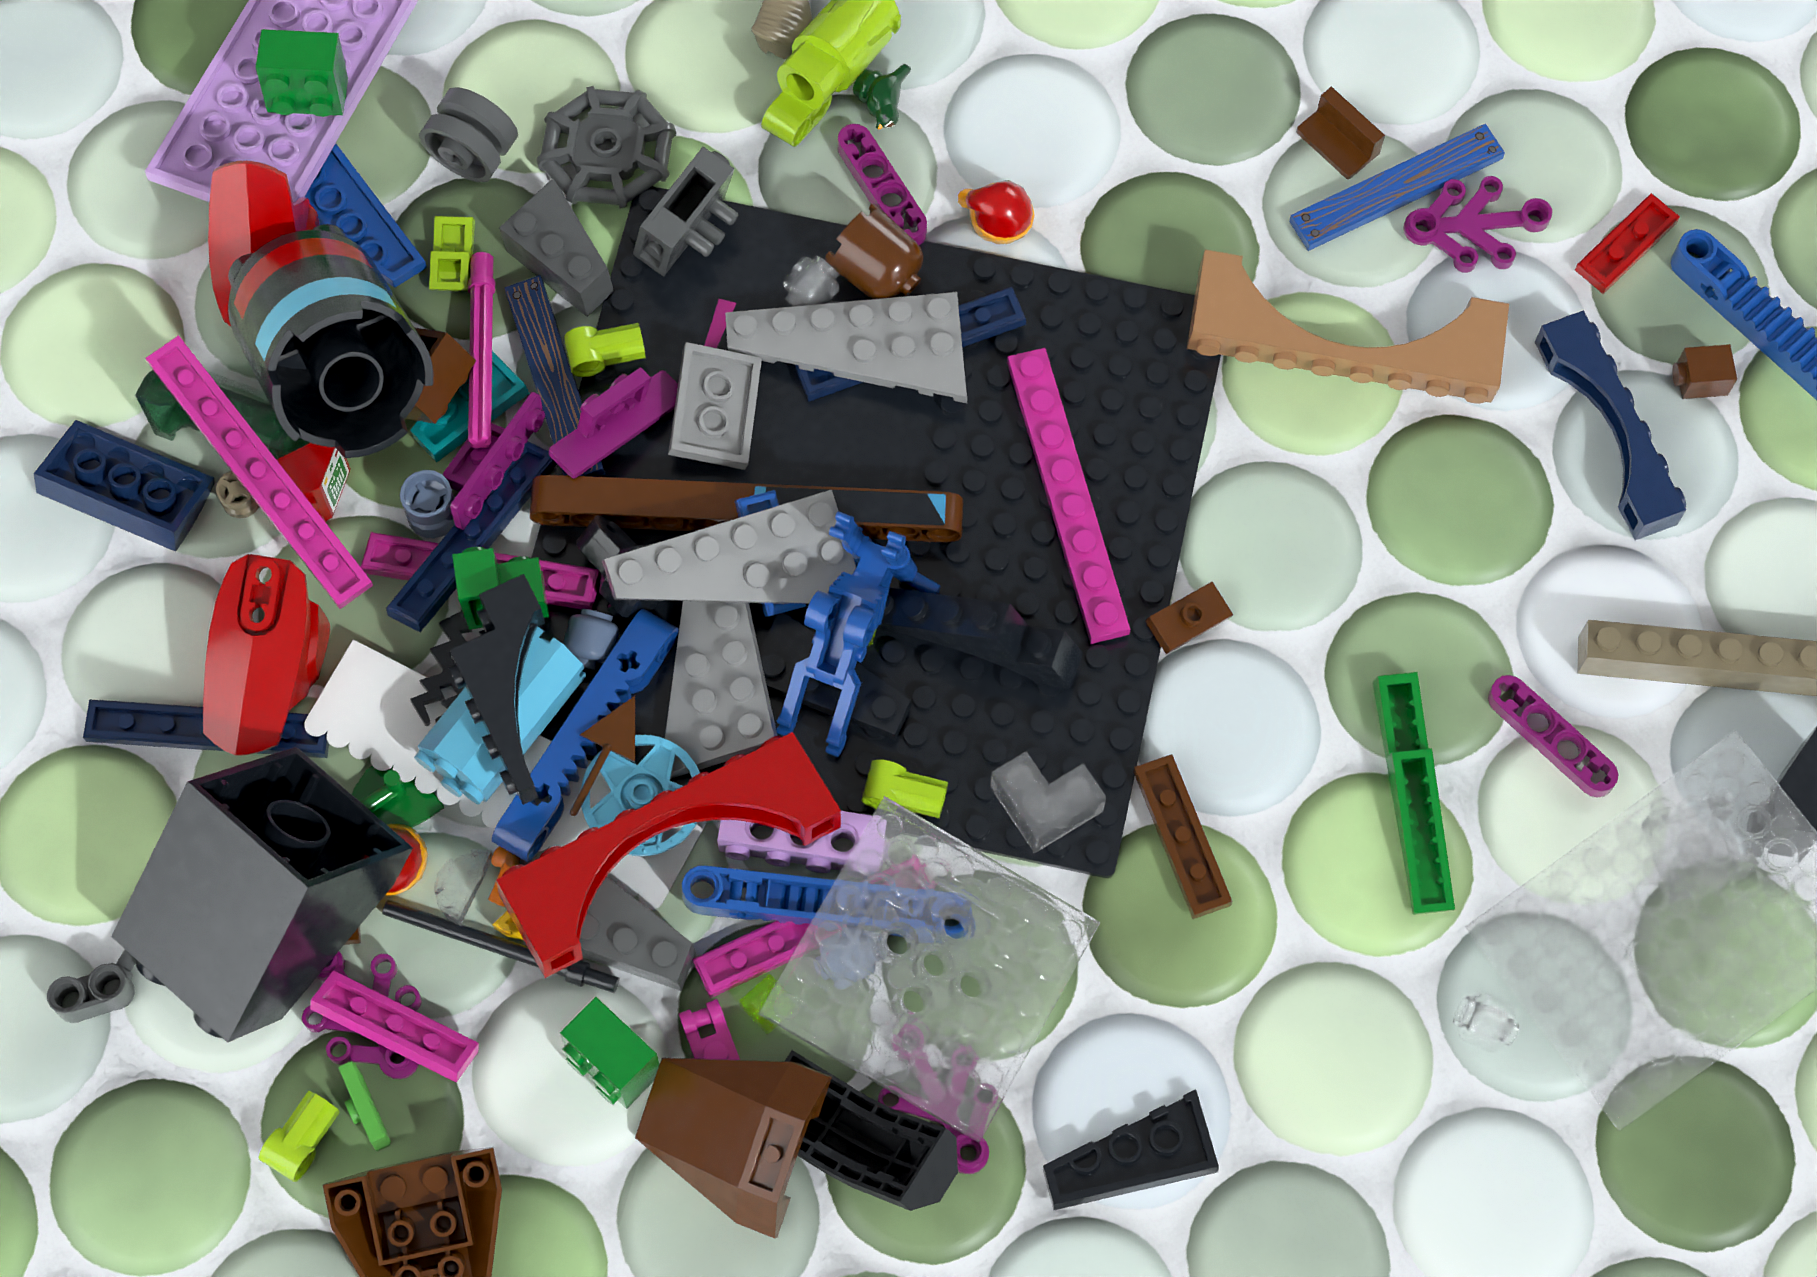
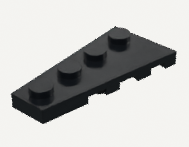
[759,612,912,740]
[1043,1089,1219,1211]

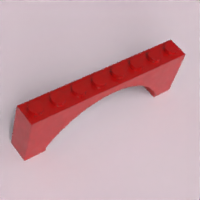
[496,732,841,978]

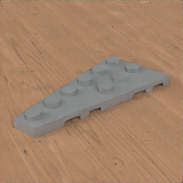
[725,292,967,403]
[602,490,856,604]
[665,601,777,779]

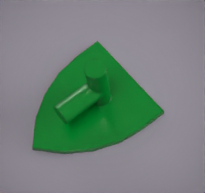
[352,765,445,828]

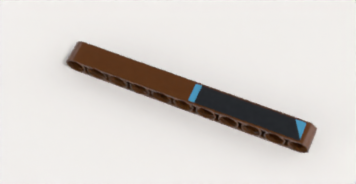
[529,475,963,542]

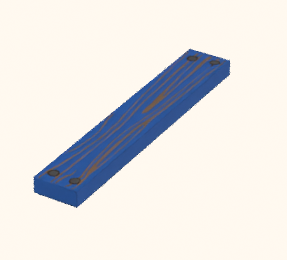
[1289,123,1505,251]

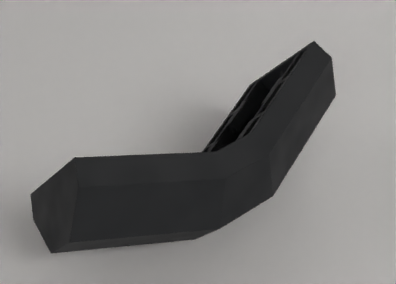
[785,1050,958,1211]

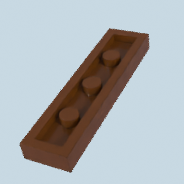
[1133,754,1233,919]

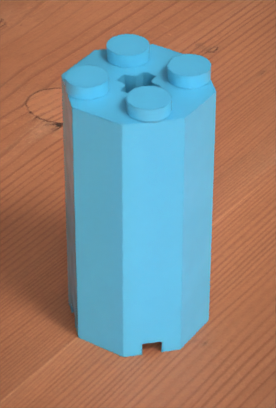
[414,627,586,805]

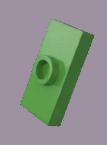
[338,1061,391,1151]

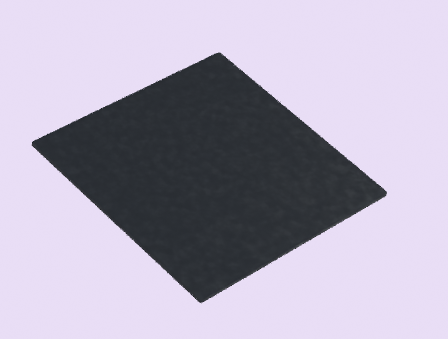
[531,186,1221,878]

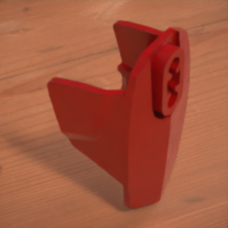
[208,160,320,326]
[203,554,330,756]

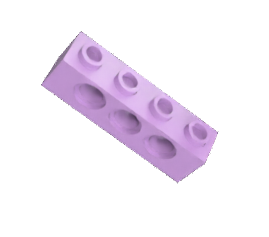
[717,811,888,880]

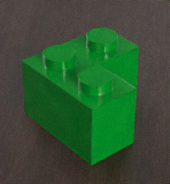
[452,547,549,630]

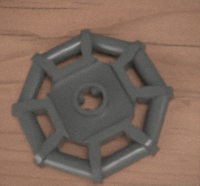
[537,86,676,209]

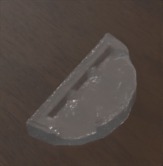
[434,849,493,926]

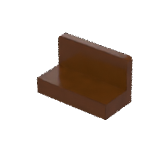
[1296,86,1385,179]

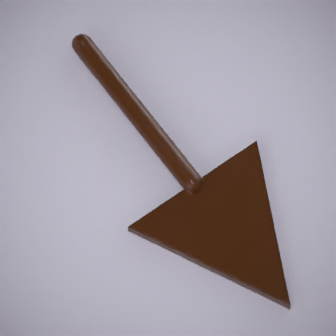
[570,696,635,816]

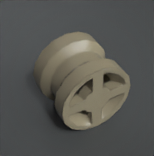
[216,471,259,518]

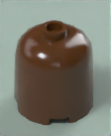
[825,203,923,299]

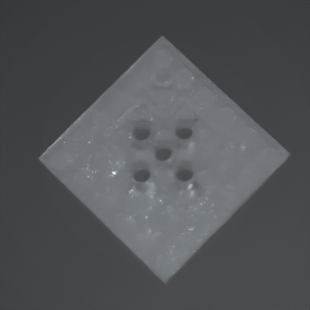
[758,796,1100,1142]

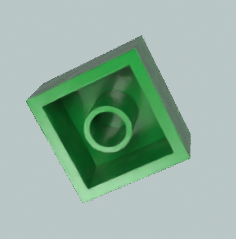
[256,29,348,117]
[560,997,660,1109]

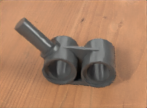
[47,949,136,1023]

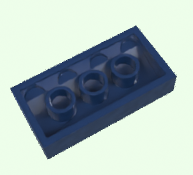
[33,420,215,552]

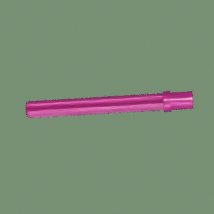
[468,252,495,449]

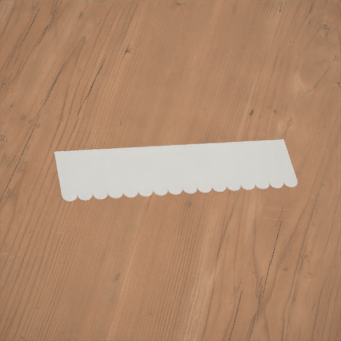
[304,639,708,910]

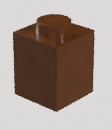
[1672,344,1737,399]

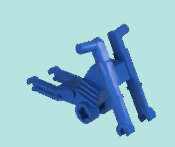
[776,511,941,757]

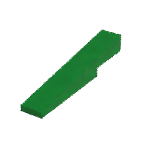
[1372,672,1455,915]

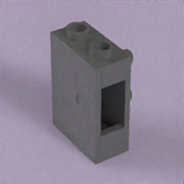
[633,147,738,277]

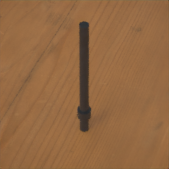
[382,899,620,993]

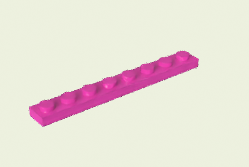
[145,335,373,609]
[1007,348,1130,644]

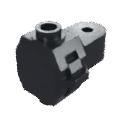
[576,515,661,621]

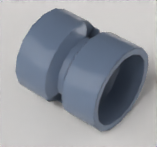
[400,470,455,539]

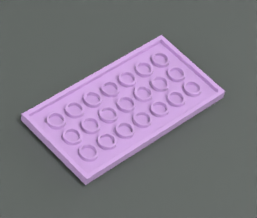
[145,0,418,202]

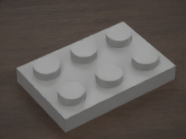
[668,342,762,470]

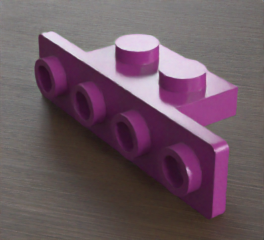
[548,367,678,479]
[442,392,545,530]

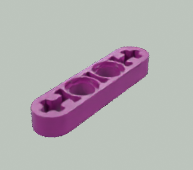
[837,124,927,245]
[1488,675,1619,798]

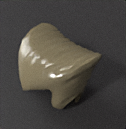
[751,0,813,59]

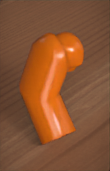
[488,846,520,907]

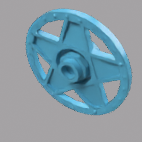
[581,735,700,856]

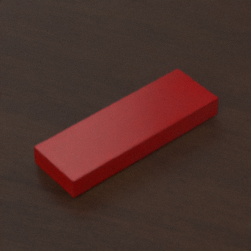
[1575,193,1680,294]

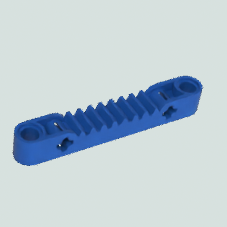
[1670,229,1817,400]
[492,608,679,862]
[682,866,972,942]

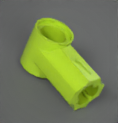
[564,323,646,377]
[861,760,948,818]
[258,1090,340,1182]

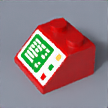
[276,443,351,522]

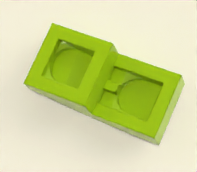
[429,216,475,291]

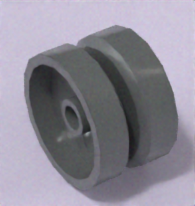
[419,87,518,183]

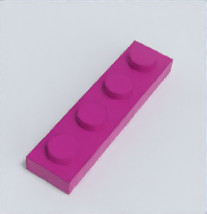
[310,970,479,1083]

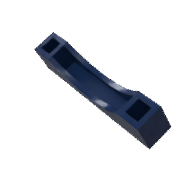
[1535,310,1686,541]

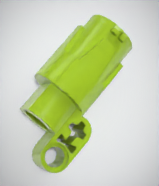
[761,0,901,147]

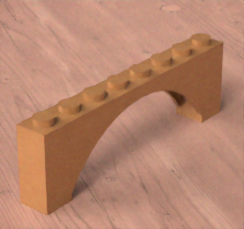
[1187,249,1509,404]

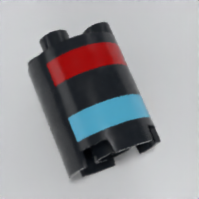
[228,224,433,458]

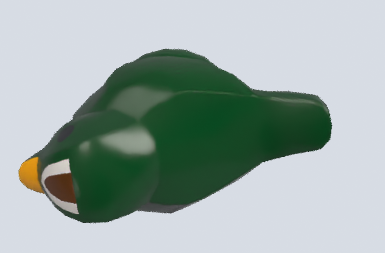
[853,64,911,130]

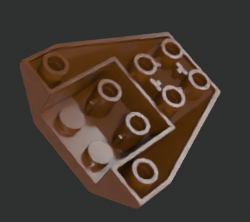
[635,1057,832,1239]
[323,1147,502,1277]

